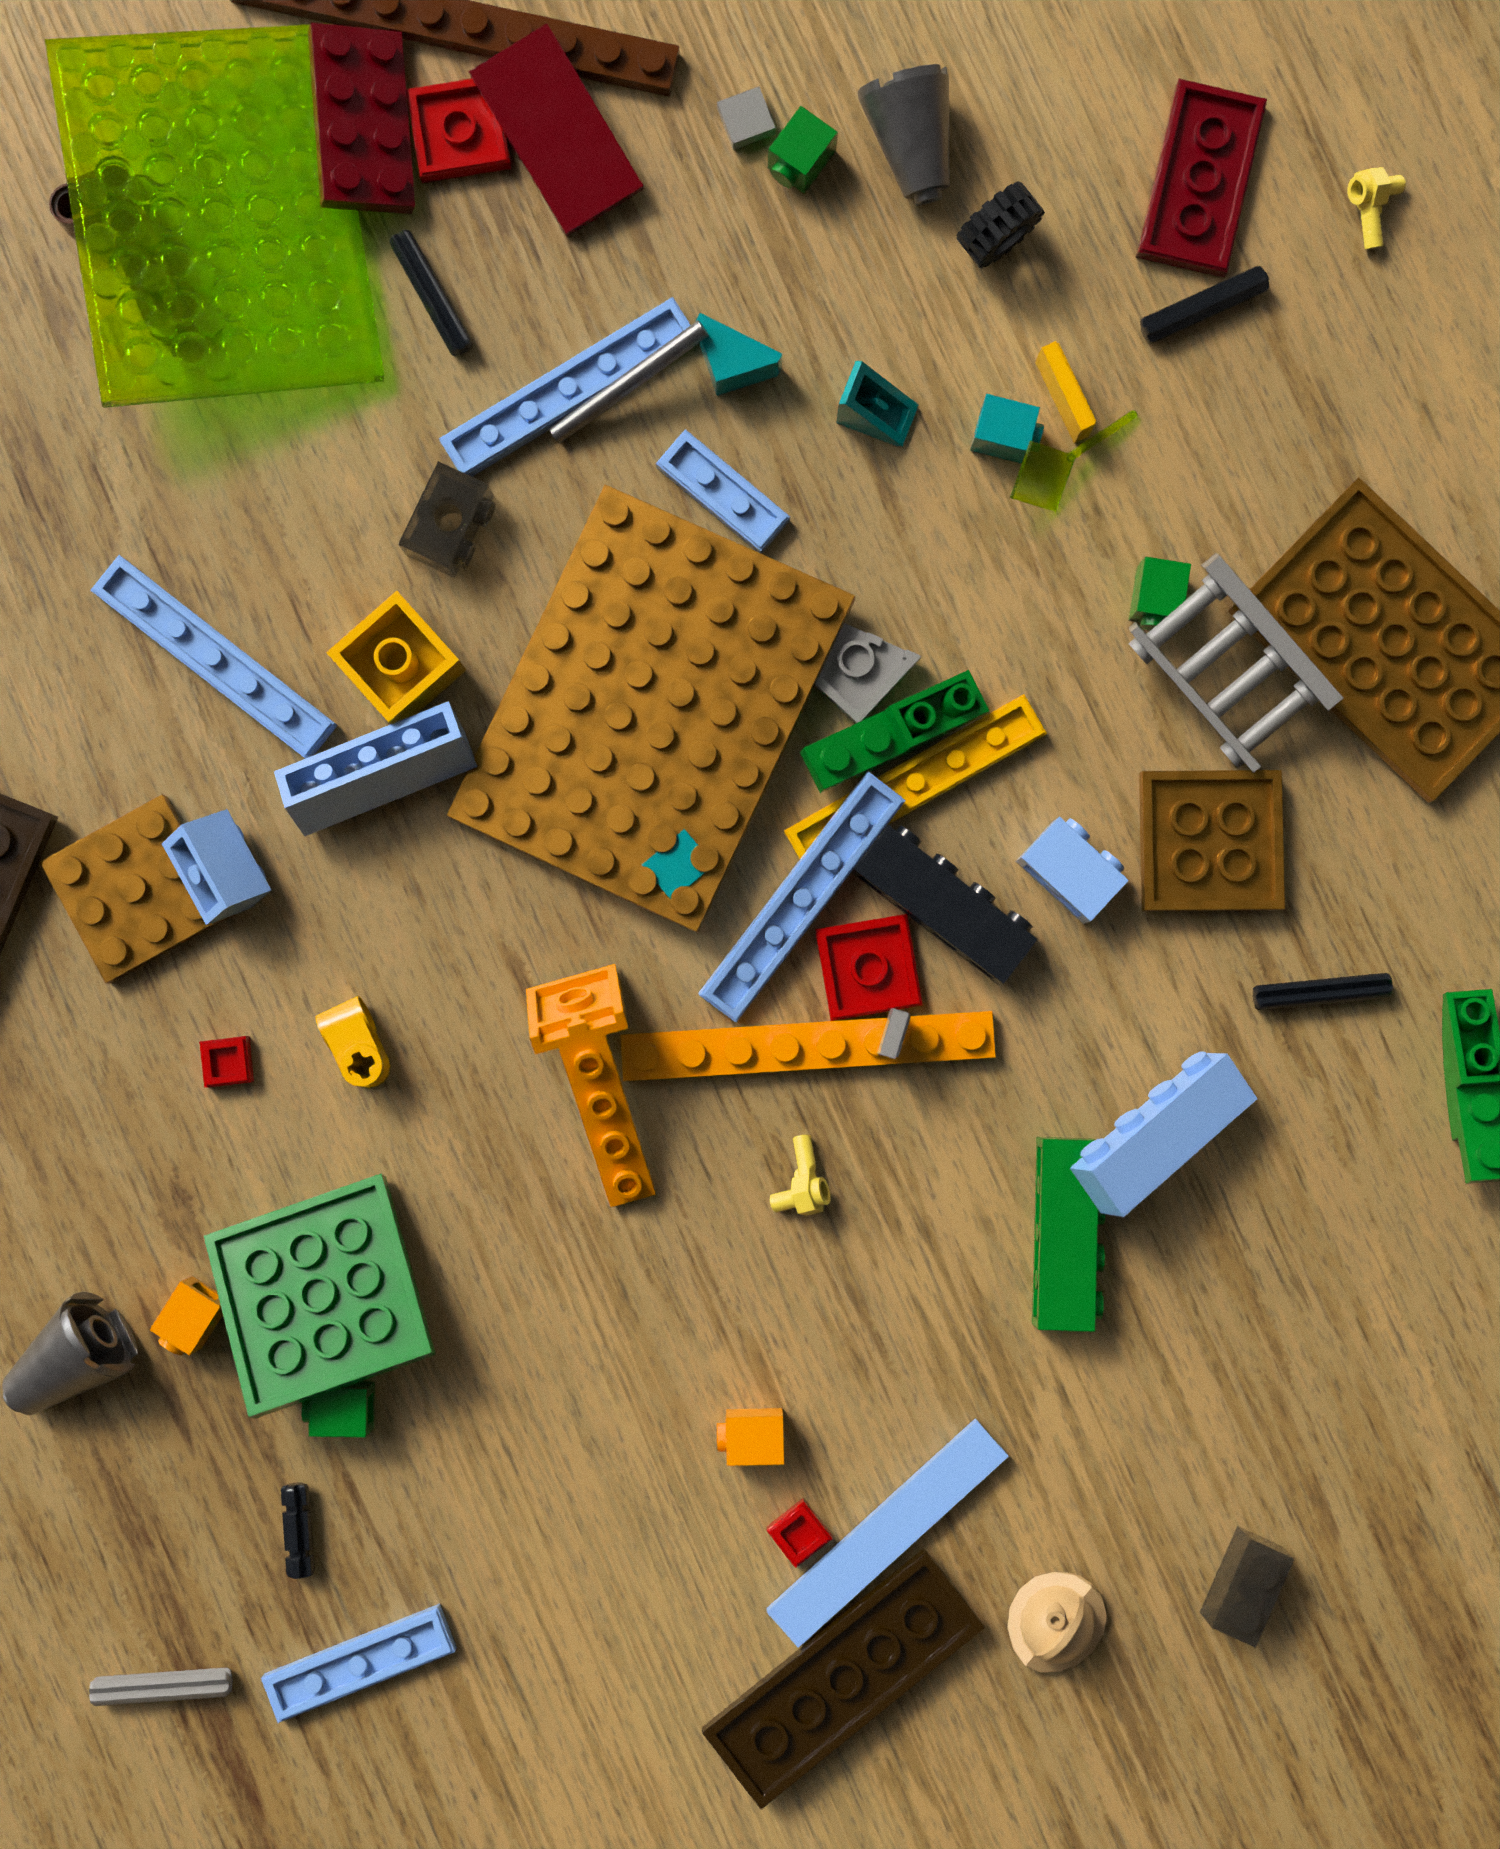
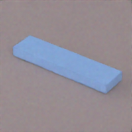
[261,1604,457,1723]

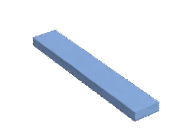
[439,297,690,481]
[90,555,338,759]
[698,771,906,1022]
[767,1418,1009,1648]

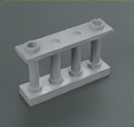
[1129,553,1343,773]

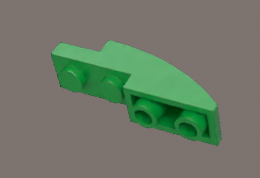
[800,670,989,793]
[1442,989,1500,1184]

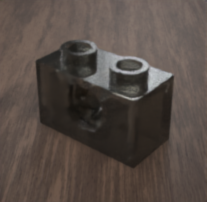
[398,461,496,578]

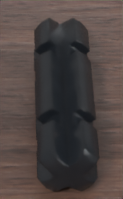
[281,1482,315,1579]

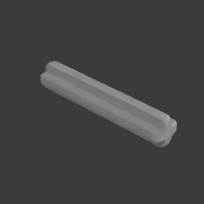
[89,1668,233,1706]

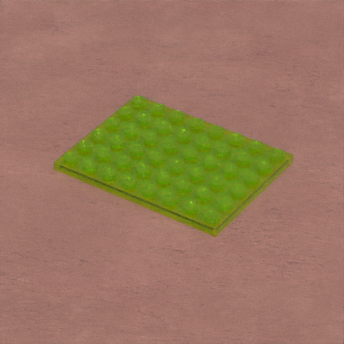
[45,23,385,408]

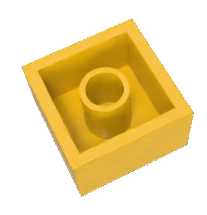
[326,591,467,724]

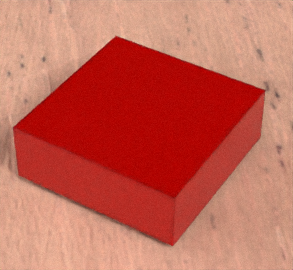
[199,1036,254,1088]
[766,1498,833,1568]

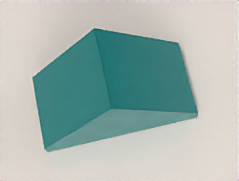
[696,313,783,396]
[836,361,919,447]

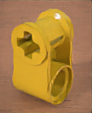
[315,995,391,1088]

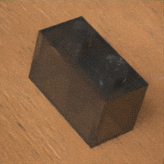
[1200,1526,1294,1648]

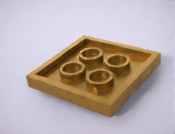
[1139,770,1285,911]
[40,794,232,984]

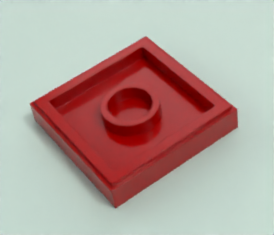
[406,79,511,183]
[815,914,923,1021]

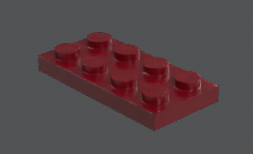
[308,22,415,214]

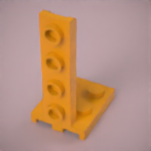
[526,964,656,1207]

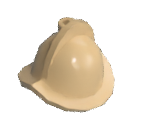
[1007,1571,1107,1672]

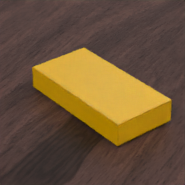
[1035,341,1096,443]

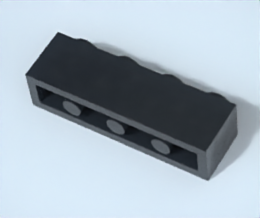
[852,825,1037,985]

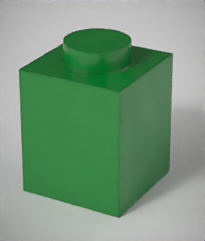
[768,105,838,194]
[1129,556,1191,631]
[301,1381,375,1437]

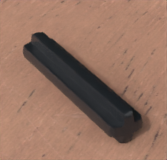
[389,229,473,357]
[1140,266,1270,343]
[1253,973,1393,1010]

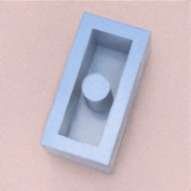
[162,809,271,925]
[1016,816,1129,924]

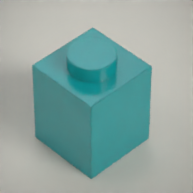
[970,393,1044,464]
[642,829,705,899]

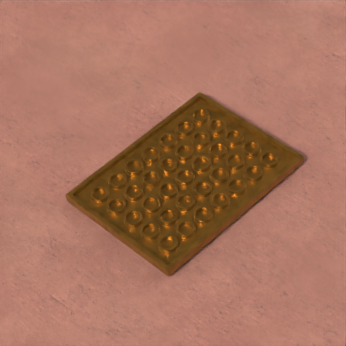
[446,484,855,933]

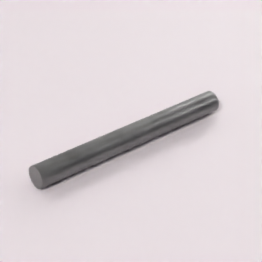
[549,320,709,444]

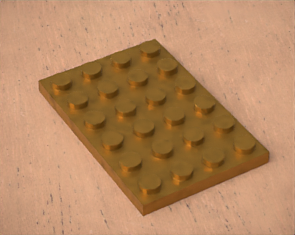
[1228,477,1500,803]

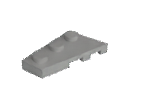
[815,623,922,724]

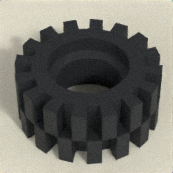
[956,181,1045,269]

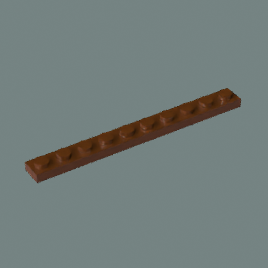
[230,0,680,97]

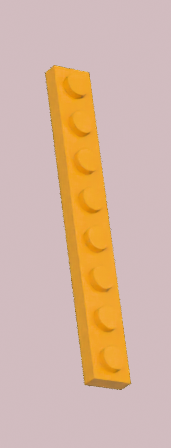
[620,1011,996,1081]

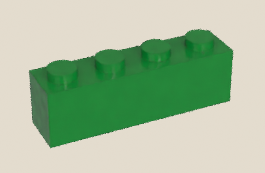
[1032,1137,1106,1332]

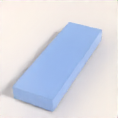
[656,429,790,554]

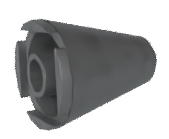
[857,64,949,205]
[2,1291,138,1415]

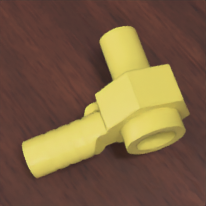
[1347,167,1406,250]
[770,1135,831,1216]

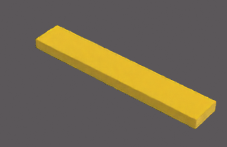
[784,694,1047,860]

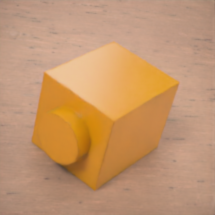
[150,1276,223,1356]
[717,1408,784,1466]

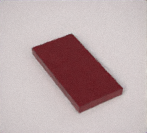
[469,23,644,237]
[1136,78,1267,278]

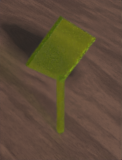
[1010,410,1138,512]

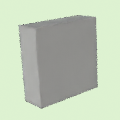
[717,87,775,150]
[877,1008,911,1059]

